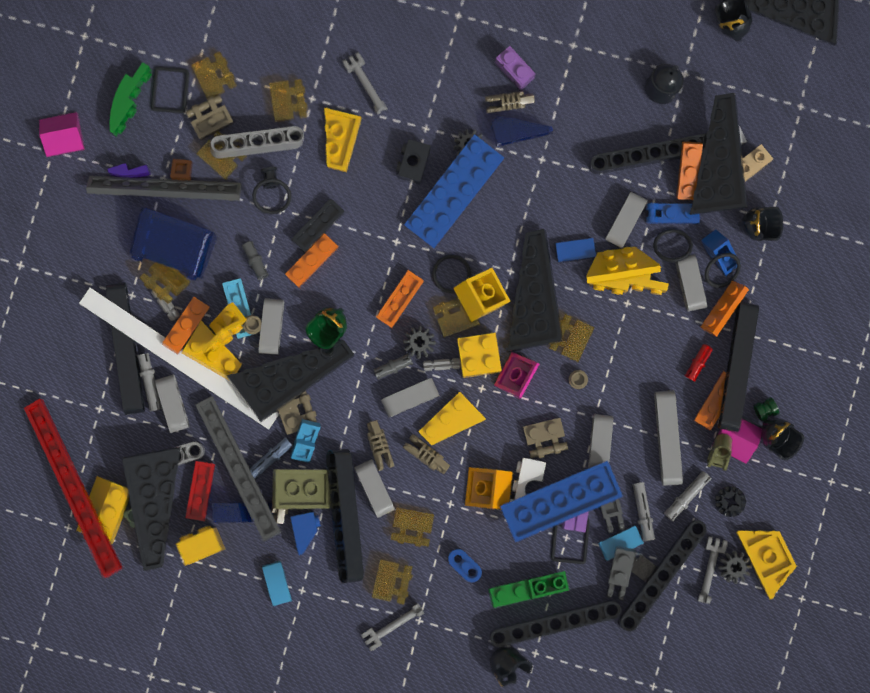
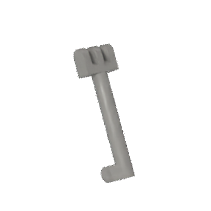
[342,52,387,115]
[698,536,728,604]
[361,603,424,651]

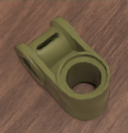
[707,434,732,471]

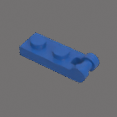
[646,203,700,224]

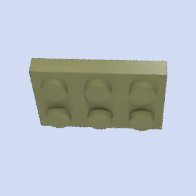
[273,470,330,509]

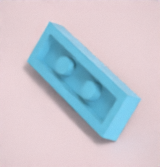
[222,278,254,339]

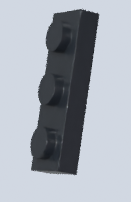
[291,199,345,253]

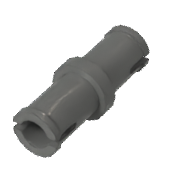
[242,241,269,280]
[373,353,413,380]

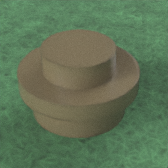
[243,315,262,335]
[569,370,588,389]

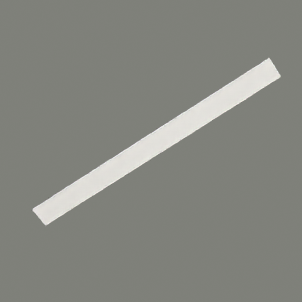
[79,288,279,429]

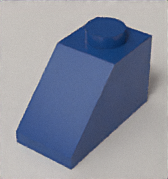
[701,229,737,276]
[291,512,321,555]

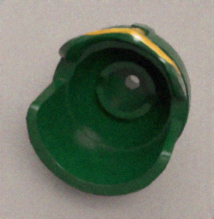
[306,307,347,349]

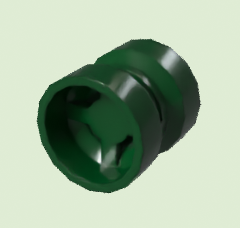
[753,397,780,422]

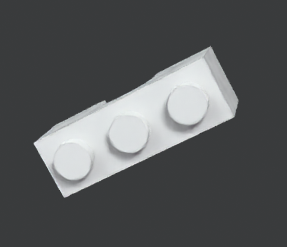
[510,458,546,502]

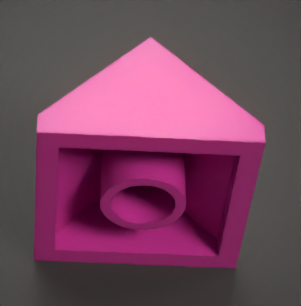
[39,112,85,157]
[494,352,539,399]
[712,419,762,464]

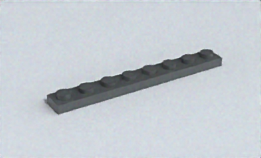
[86,176,242,201]
[195,396,281,541]

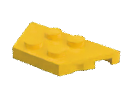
[586,247,661,283]
[736,531,797,599]

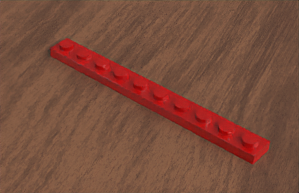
[24,399,123,578]

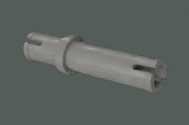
[137,353,162,412]
[664,471,711,521]
[632,482,655,541]

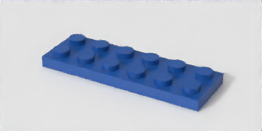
[404,134,505,248]
[500,461,623,542]

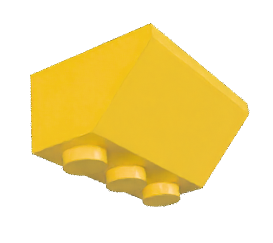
[76,476,130,544]

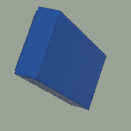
[555,238,596,263]

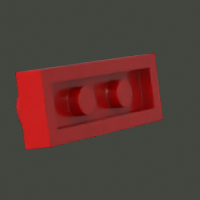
[185,461,215,521]

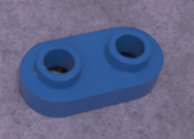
[448,549,482,582]

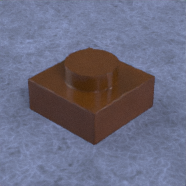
[170,159,193,181]

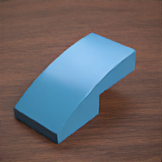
[291,419,321,463]
[598,526,644,561]
[262,561,292,606]

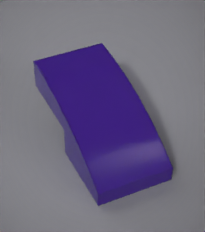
[108,163,151,178]

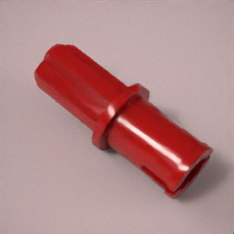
[684,344,713,382]

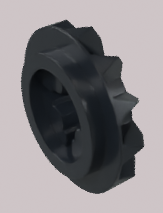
[715,486,747,517]

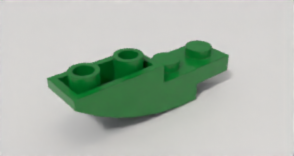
[110,62,152,137]
[488,571,569,608]

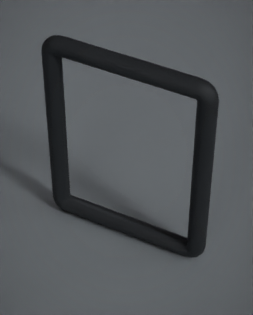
[151,67,189,114]
[551,518,590,564]

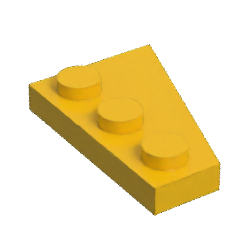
[324,108,362,172]
[182,321,242,380]
[418,392,486,446]

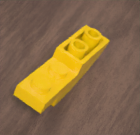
[589,273,669,295]

